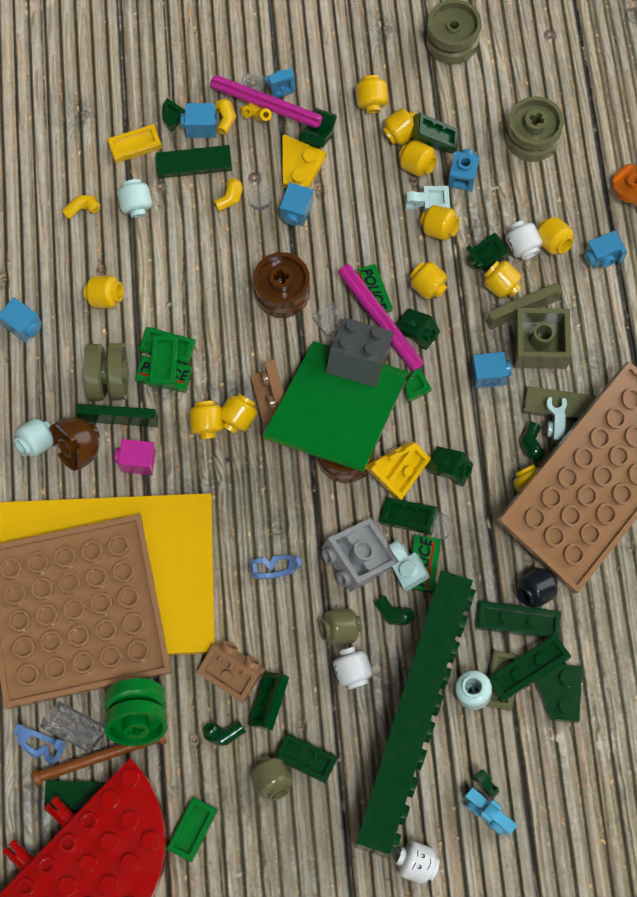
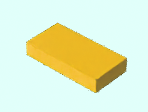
[107,124,162,164]

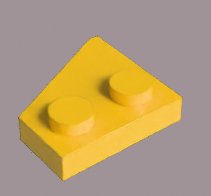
[282,134,327,189]
[366,441,431,500]

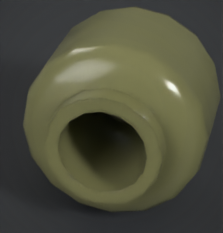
[319,608,362,646]
[251,756,292,801]

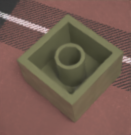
[514,308,571,369]

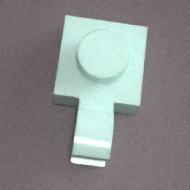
[405,186,450,211]
[546,397,567,446]
[389,540,430,591]

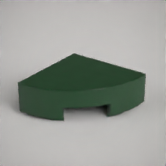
[162,98,185,132]
[472,769,499,800]

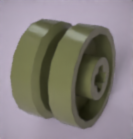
[426,0,482,64]
[505,96,564,162]
[84,343,129,401]

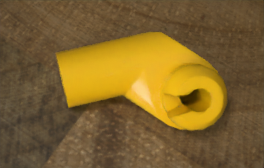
[215,98,236,135]
[240,103,272,121]
[213,178,243,212]
[62,195,101,219]

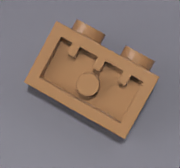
[251,359,284,424]
[197,640,266,703]

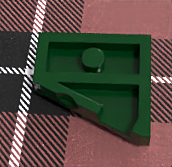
[535,664,582,723]

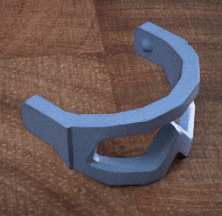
[249,554,302,580]
[13,724,67,763]

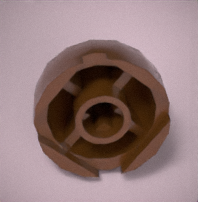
[49,417,100,471]

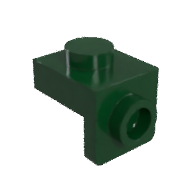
[300,108,337,148]
[466,232,511,272]
[396,308,440,350]
[426,446,473,487]

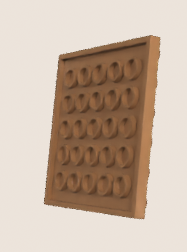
[0,514,172,710]

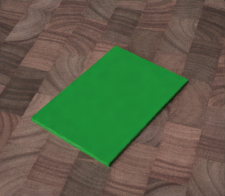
[263,341,409,472]

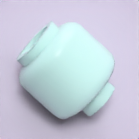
[117,179,152,218]
[13,418,54,457]
[455,671,492,710]

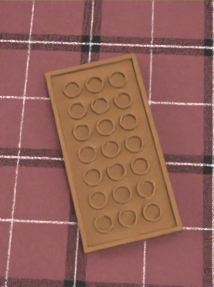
[496,361,637,593]

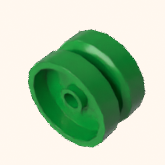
[104,678,168,746]

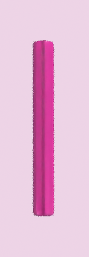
[210,75,322,128]
[338,264,424,372]

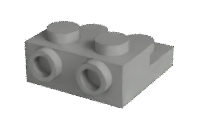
[321,518,399,592]

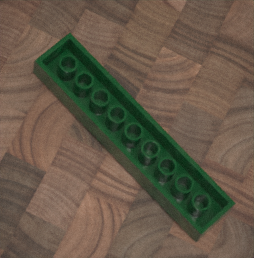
[355,570,476,859]

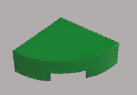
[405,368,432,403]

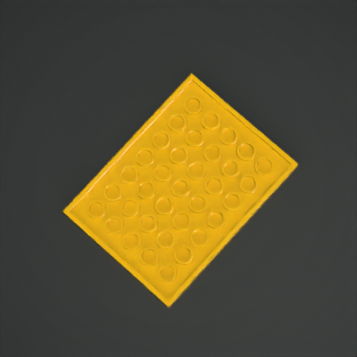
[0,493,215,656]

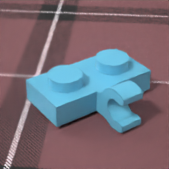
[463,787,518,837]

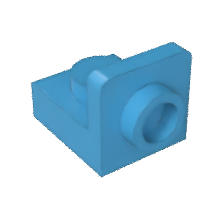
[265,68,295,98]

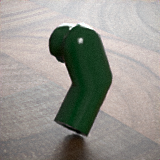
[520,422,544,461]
[374,596,414,626]
[203,721,246,746]

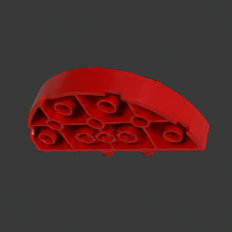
[0,758,167,897]

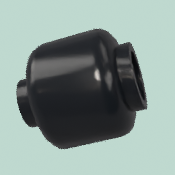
[516,568,558,608]

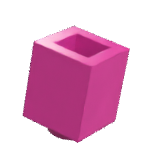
[115,439,156,476]

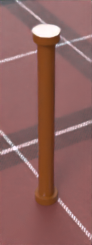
[32,736,167,786]

